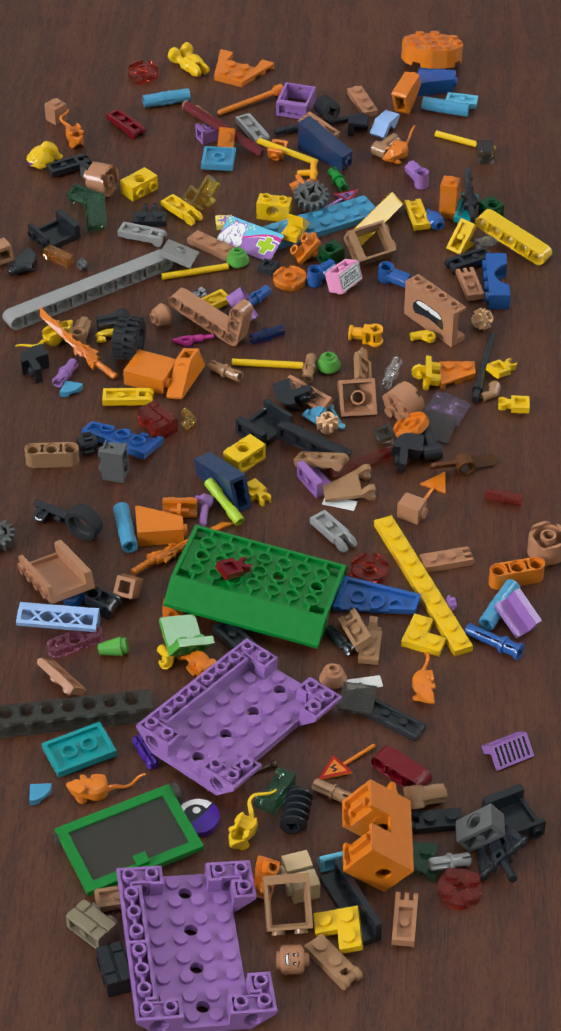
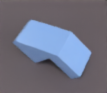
[370,110,400,139]

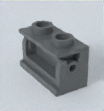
[98,440,129,483]

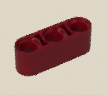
[371,745,433,787]

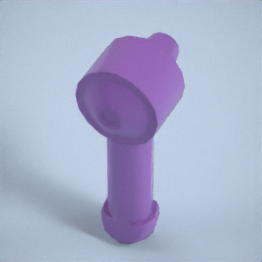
[195,493,214,527]

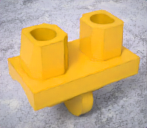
[412,355,441,390]

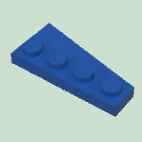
[82,421,164,460]
[333,576,421,614]

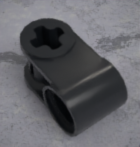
[84,586,123,619]

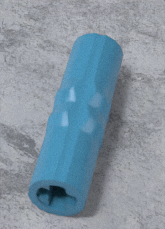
[142,88,191,108]
[421,96,470,117]
[113,502,138,553]
[479,579,520,631]

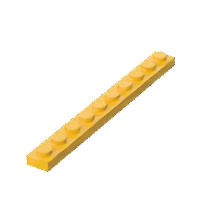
[374,515,473,657]

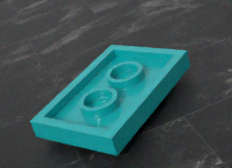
[41,722,117,778]

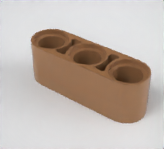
[24,442,80,468]

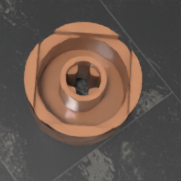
[83,162,119,197]
[382,381,425,420]
[527,521,561,567]

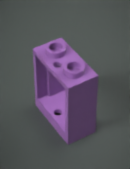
[276,82,316,119]

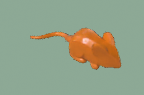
[59,109,84,149]
[382,125,415,164]
[162,635,217,677]
[412,652,435,704]
[66,773,146,804]

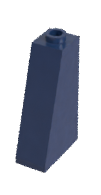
[298,116,353,171]
[194,452,252,512]

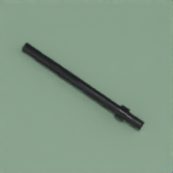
[274,112,364,135]
[472,331,496,403]

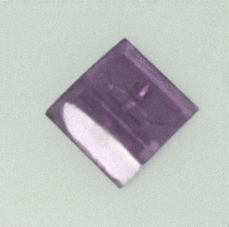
[423,391,471,430]

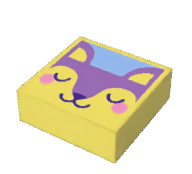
[215,215,232,230]

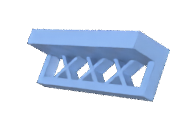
[16,602,101,632]

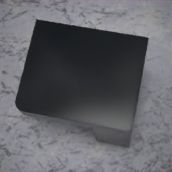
[347,114,369,137]

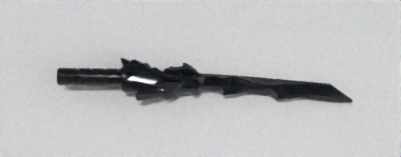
[461,166,480,222]

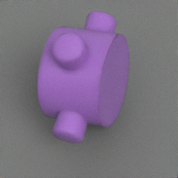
[445,595,457,612]

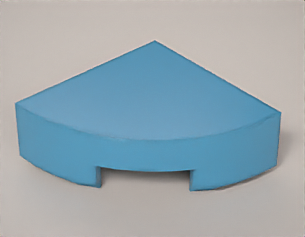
[60,381,83,397]
[302,406,327,425]
[29,783,52,806]

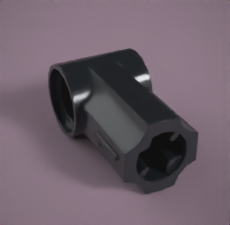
[96,308,130,331]
[421,426,443,461]

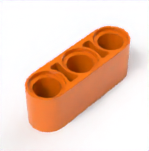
[488,557,545,590]

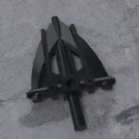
[477,825,528,883]

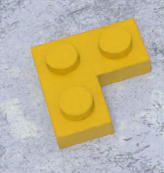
[401,613,446,657]
[313,905,363,954]

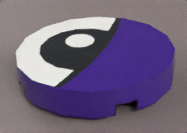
[177,799,220,837]

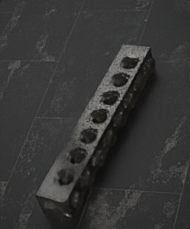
[0,689,154,738]

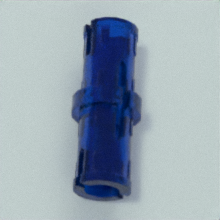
[249,324,285,345]

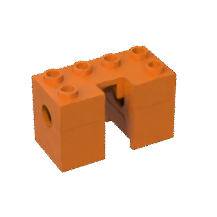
[342,779,414,892]

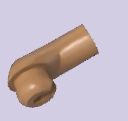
[480,381,501,402]

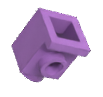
[195,123,219,145]

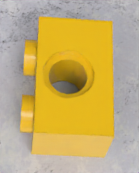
[120,167,158,202]
[256,193,292,222]
[223,434,266,473]

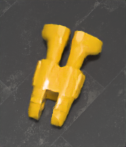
[168,42,210,77]

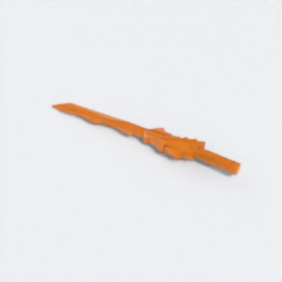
[40,307,118,380]
[130,522,234,576]

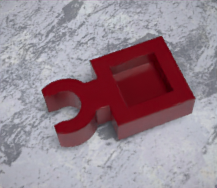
[215,557,253,581]

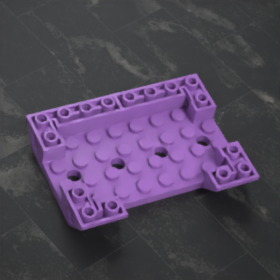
[136,638,342,795]
[116,860,277,1031]

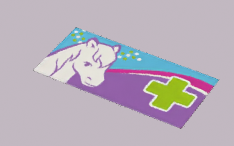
[217,216,284,260]

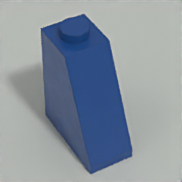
[416,67,458,97]

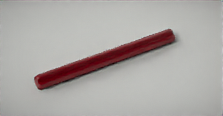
[183,101,264,156]

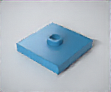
[201,146,236,171]

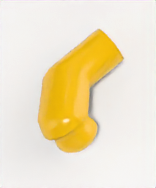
[96,328,114,343]
[410,330,436,343]
[157,644,175,670]

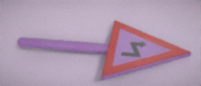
[325,189,358,207]

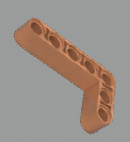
[169,288,253,346]

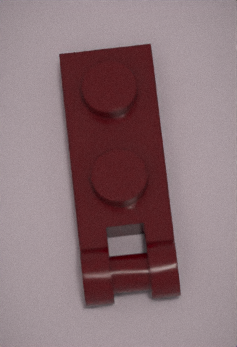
[106,108,146,139]

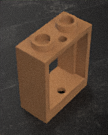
[343,220,396,266]
[262,873,313,936]

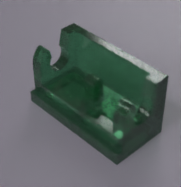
[66,183,105,214]
[83,193,108,231]
[254,767,296,815]

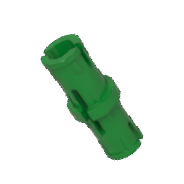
[328,166,349,192]

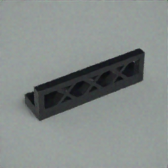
[276,421,352,457]
[320,858,382,947]

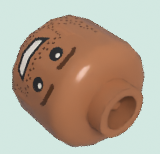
[276,945,309,975]

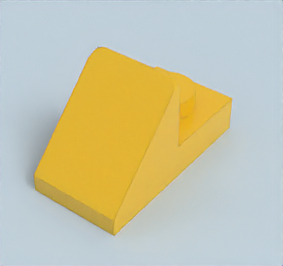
[281,214,309,243]
[446,218,477,254]

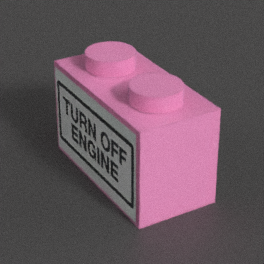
[325,259,363,294]

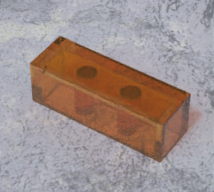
[43,244,75,269]

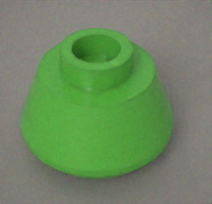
[226,247,249,269]
[316,351,341,375]

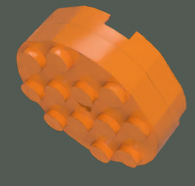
[401,31,463,69]

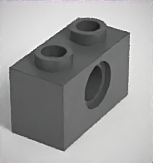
[456,804,505,852]

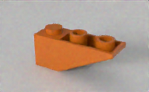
[166,348,205,399]

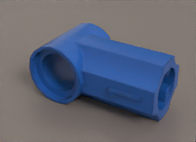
[307,259,336,288]
[377,261,412,288]

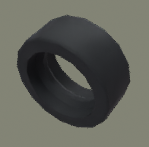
[65,504,103,541]

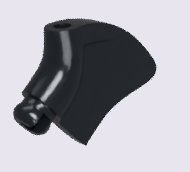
[6,248,37,276]

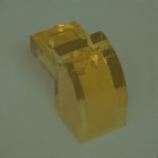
[182,174,221,209]

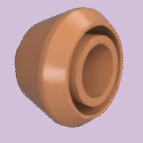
[150,303,172,326]
[319,663,347,690]

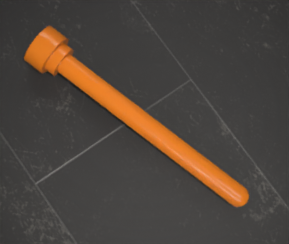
[217,84,283,116]

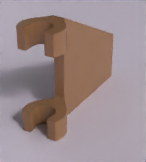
[323,464,376,502]

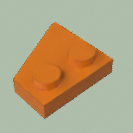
[439,361,476,389]

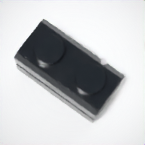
[95,941,132,998]

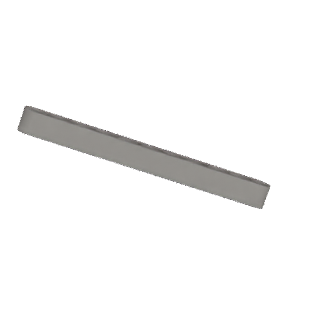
[2,249,173,330]

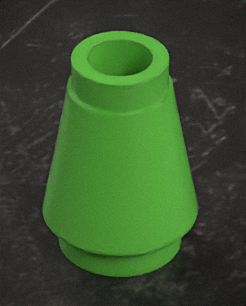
[98,636,129,656]

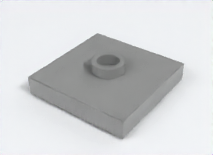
[159,239,199,268]

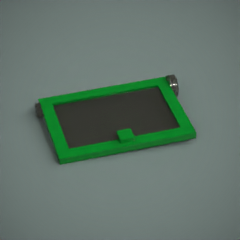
[52,782,204,896]

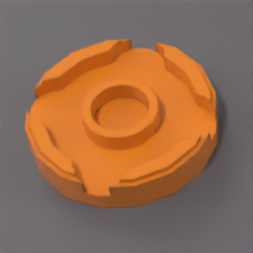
[273,266,307,291]
[393,412,429,437]

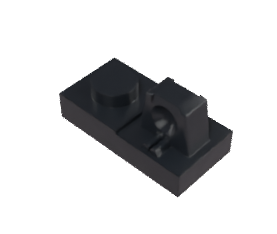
[33,499,68,524]

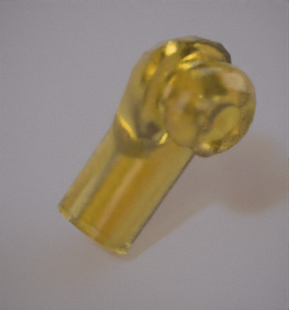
[181,408,196,430]

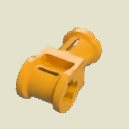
[348,324,383,347]

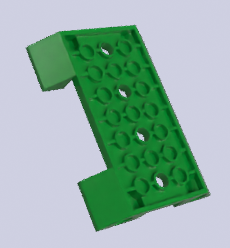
[163,525,349,649]

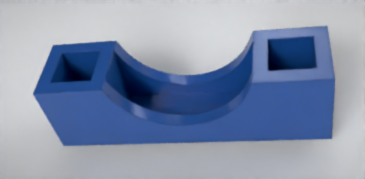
[482,253,510,309]

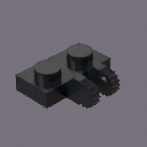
[133,203,167,227]

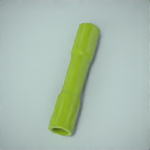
[204,478,245,526]

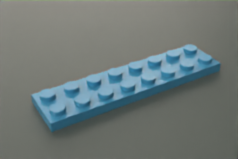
[263,195,375,250]

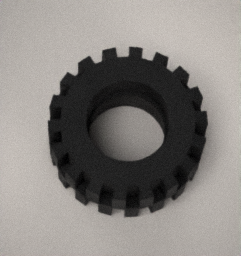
[111,314,146,361]

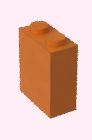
[123,349,176,395]

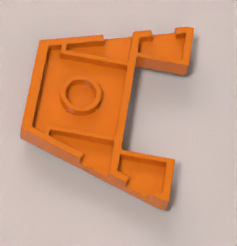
[214,49,274,87]

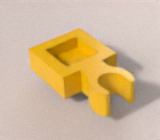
[486,358,517,379]
[498,395,530,414]
[247,478,271,507]

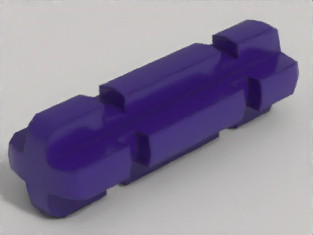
[132,734,158,770]

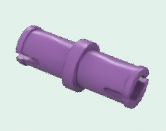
[52,358,79,388]

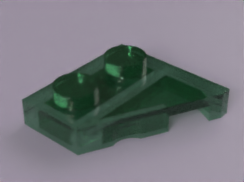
[412,842,437,883]

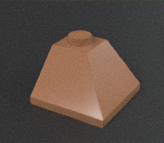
[337,378,377,417]

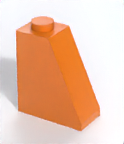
[391,72,421,114]
[439,176,461,220]
[135,506,188,546]

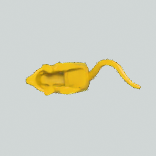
[15,320,73,347]
[229,789,277,851]

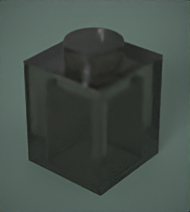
[475,140,495,165]

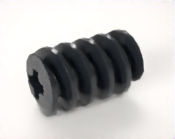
[314,95,340,121]
[279,786,314,834]

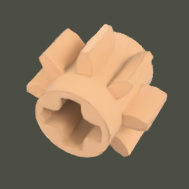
[471,308,493,330]
[316,412,338,434]

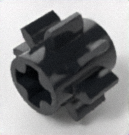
[76,431,98,454]

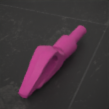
[172,334,214,347]

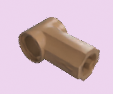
[371,133,401,158]
[70,317,92,349]
[403,783,447,809]

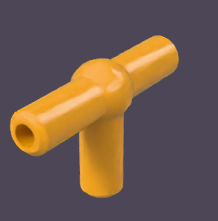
[297,160,318,179]

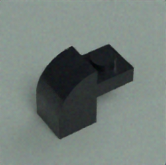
[20,344,49,384]
[273,378,317,411]
[390,433,424,474]

